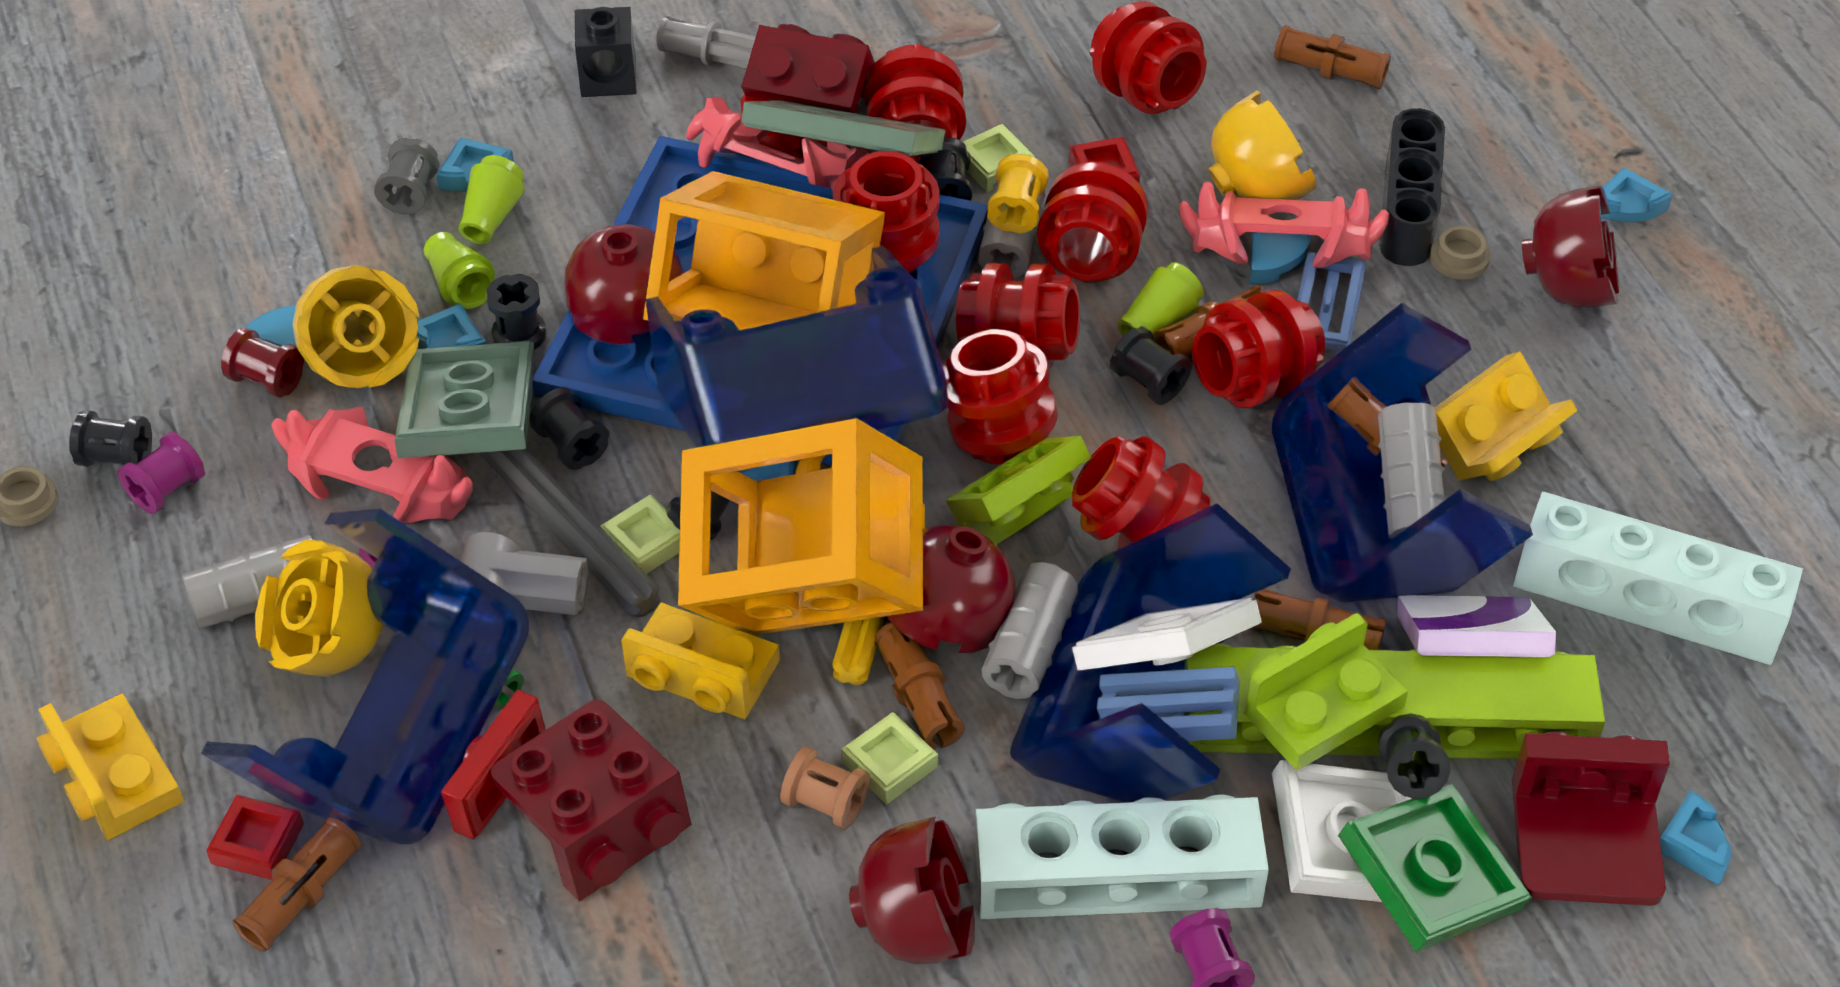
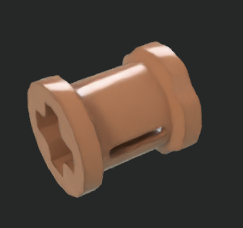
[780,746,870,830]

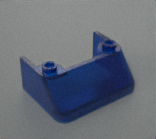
[645,246,948,448]
[1272,303,1533,603]
[1010,503,1291,803]
[201,509,529,844]

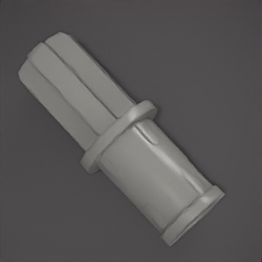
[656,16,756,68]

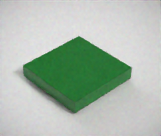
[1338,784,1532,953]

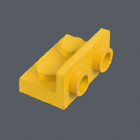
[1434,351,1578,481]
[621,602,780,720]
[36,693,184,841]

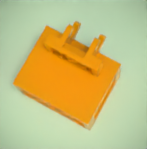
[643,171,885,411]
[678,418,925,635]

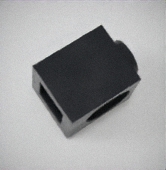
[575,7,637,97]

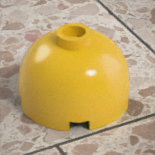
[1208,91,1317,200]
[292,265,419,388]
[255,540,385,677]

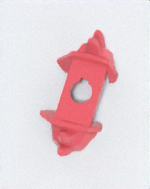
[686,97,871,192]
[1179,182,1389,269]
[271,407,473,524]

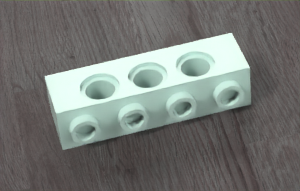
[1513,491,1803,665]
[975,795,1269,919]

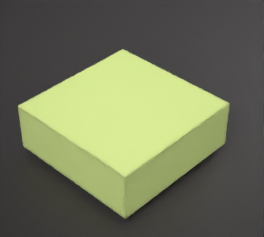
[963,124,1035,193]
[600,494,680,574]
[841,712,938,805]

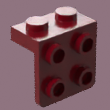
[741,24,875,114]
[491,700,692,902]
[1511,732,1670,906]

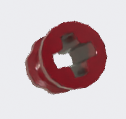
[221,328,305,398]

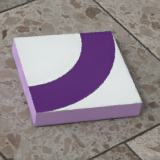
[1397,595,1556,657]

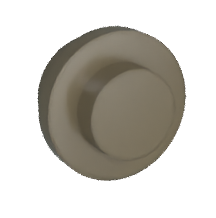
[1430,225,1490,280]
[0,466,58,526]

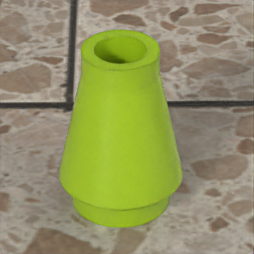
[458,155,525,244]
[423,232,495,309]
[1117,262,1204,336]

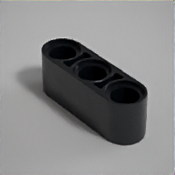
[1379,108,1445,266]

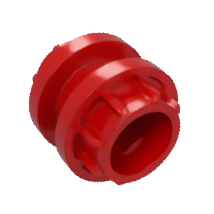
[1090,1,1207,114]
[864,44,967,164]
[833,151,939,279]
[1037,162,1149,283]
[956,263,1080,369]
[1192,289,1325,408]
[938,329,1058,465]
[1072,436,1211,567]

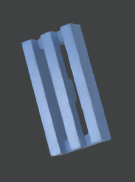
[1297,252,1366,360]
[1095,667,1240,745]

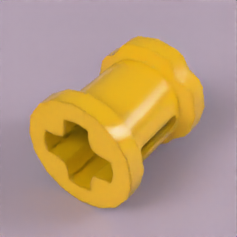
[987,154,1049,234]

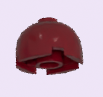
[1522,185,1619,307]
[564,224,683,345]
[887,525,1016,653]
[849,816,975,964]

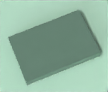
[741,100,945,156]
[395,341,536,459]

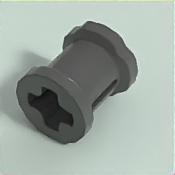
[374,138,439,215]

